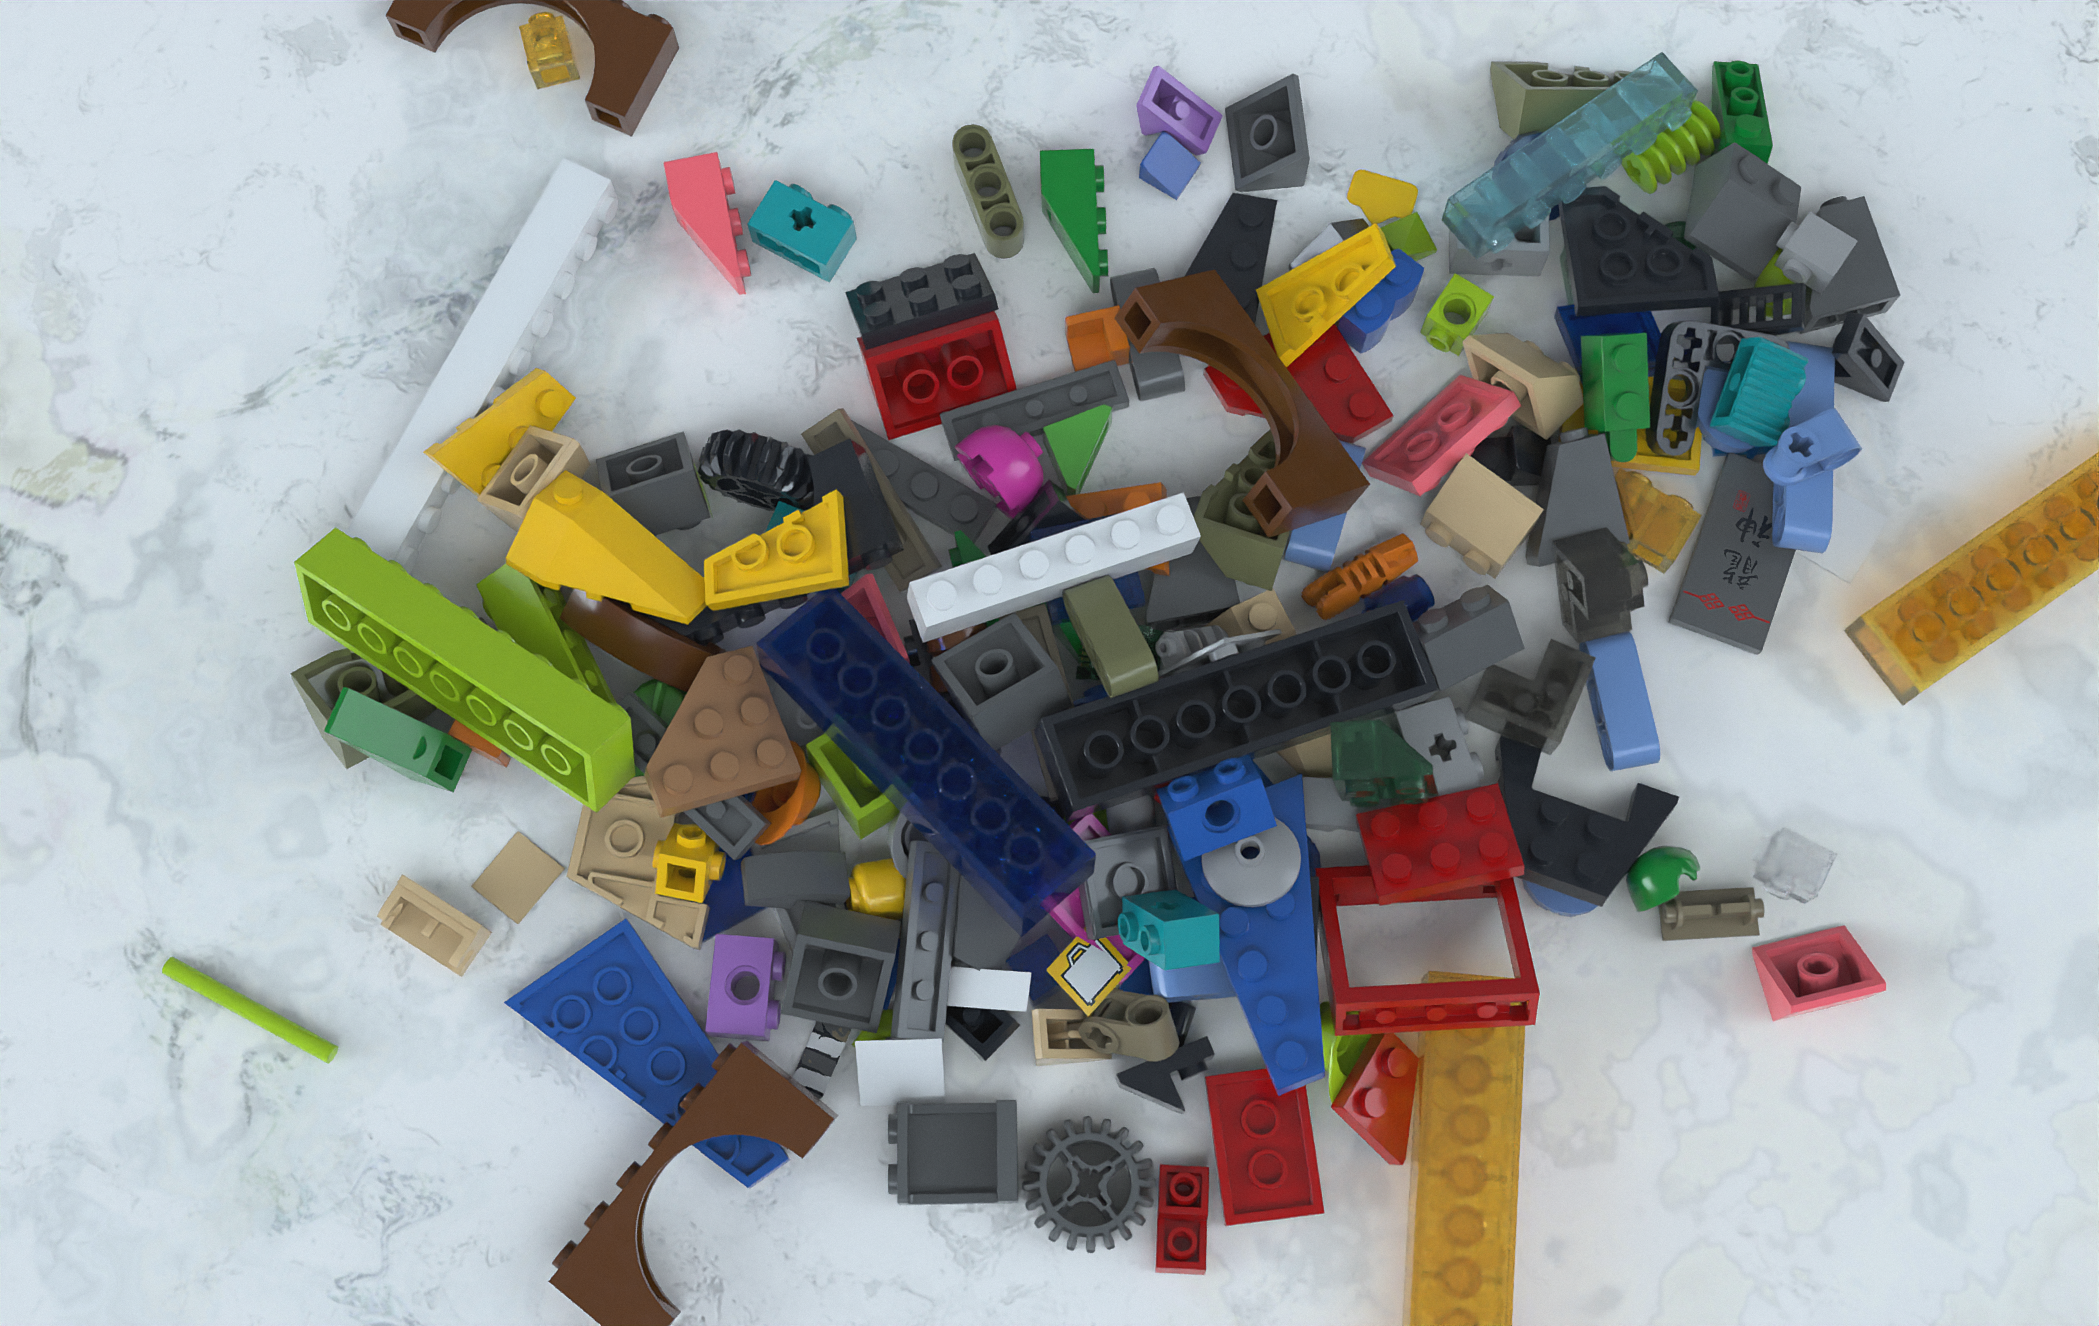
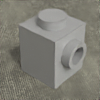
[1774,212,1858,295]

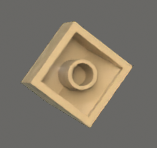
[1463,333,1583,440]
[477,425,591,532]
[1420,453,1544,579]

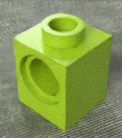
[1420,273,1494,356]

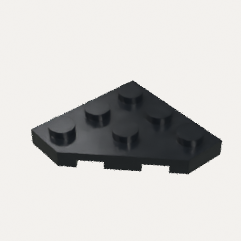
[1557,186,1719,317]

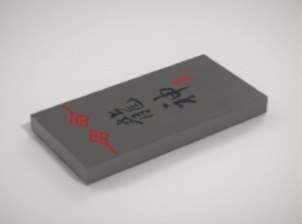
[1669,453,1796,655]

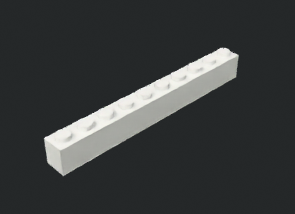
[345,158,619,574]

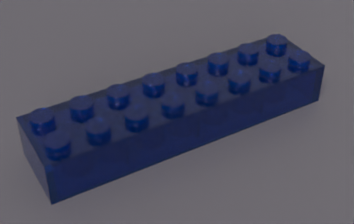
[756,588,1096,937]

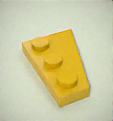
[1256,223,1396,367]
[423,368,576,497]
[704,489,849,611]

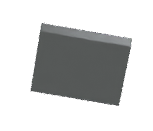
[1225,74,1310,192]

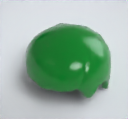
[1626,846,1701,912]

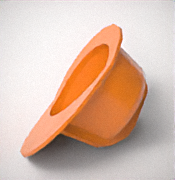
[748,740,821,846]

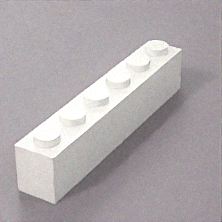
[907,492,1201,643]

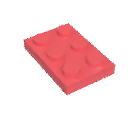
[1362,375,1521,497]

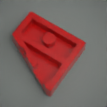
[1331,1033,1419,1165]

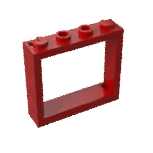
[1315,865,1540,1036]

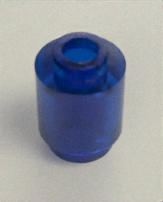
[1362,574,1435,623]

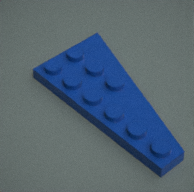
[1167,774,1325,1096]
[504,919,791,1189]

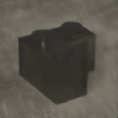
[1552,527,1648,643]
[1464,639,1596,755]

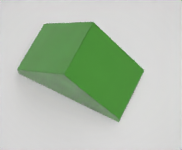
[1043,404,1113,496]

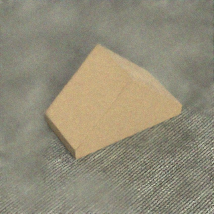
[1031,1009,1112,1066]

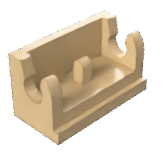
[377,874,492,977]

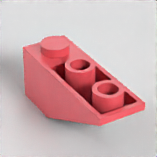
[664,152,751,295]

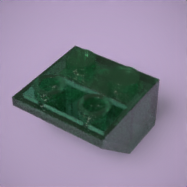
[1330,719,1439,807]

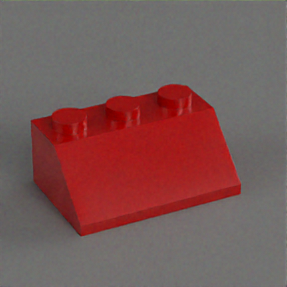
[856,311,1017,440]

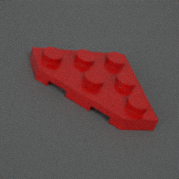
[1203,324,1394,444]

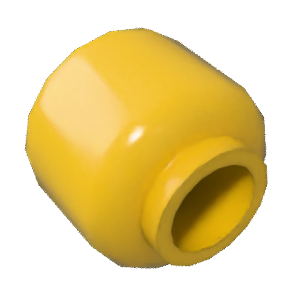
[845,858,906,920]

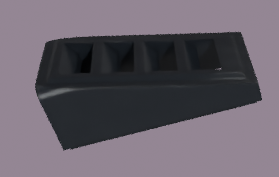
[1710,283,1806,345]

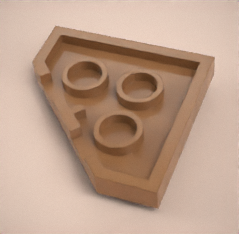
[644,646,801,818]

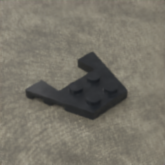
[1495,735,1679,907]

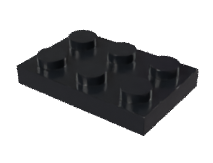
[845,253,999,350]

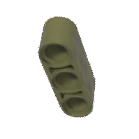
[952,124,1024,259]
[1062,575,1159,698]

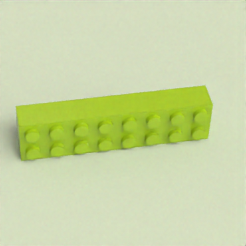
[294,527,635,813]

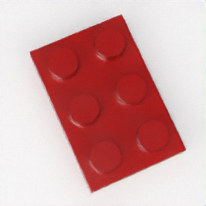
[1356,783,1524,906]
[1204,1068,1325,1226]

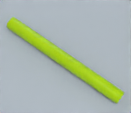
[162,957,339,1064]

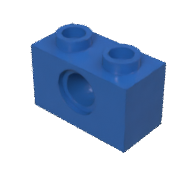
[1156,754,1277,861]

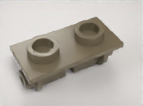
[1658,887,1765,941]

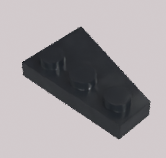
[1185,193,1277,324]

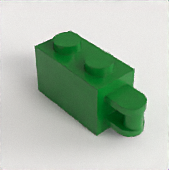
[1581,332,1650,463]

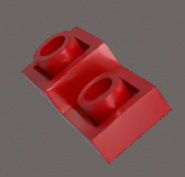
[1155,1164,1209,1275]

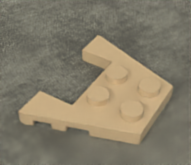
[567,776,710,950]

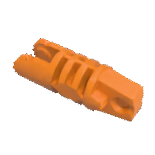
[1301,533,1418,621]

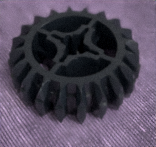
[698,429,814,511]

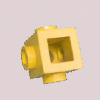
[652,823,726,903]

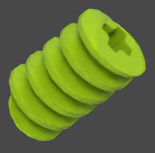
[1619,99,1721,194]

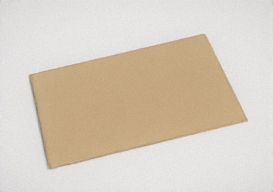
[471,831,565,924]

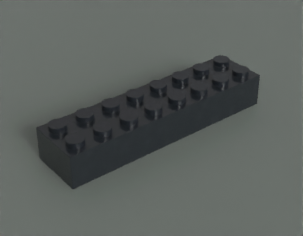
[1034,600,1438,822]

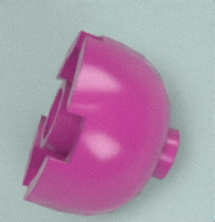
[954,425,1043,519]

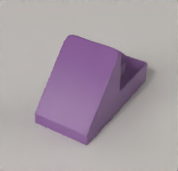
[1136,65,1223,156]

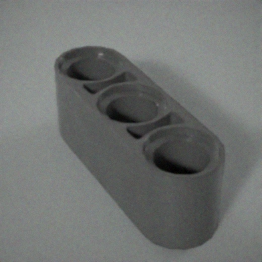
[1110,268,1185,401]

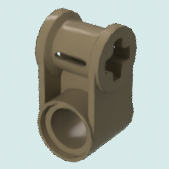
[1079,988,1180,1061]

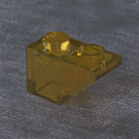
[1615,468,1702,574]

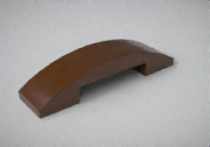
[559,589,729,692]

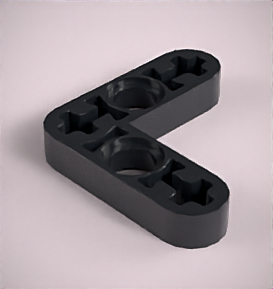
[1645,321,1790,456]

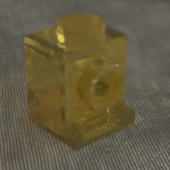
[519,12,580,90]

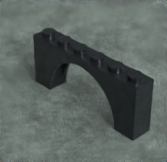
[621,438,904,647]

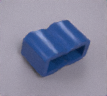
[1337,248,1424,354]

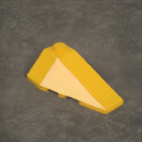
[506,470,706,625]

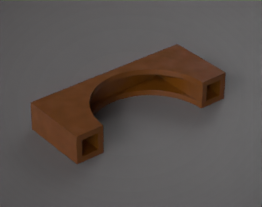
[386,0,679,137]
[1115,269,1370,538]
[548,1041,839,1326]

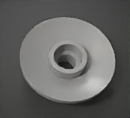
[1202,818,1301,907]

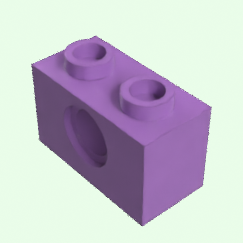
[705,934,786,1041]

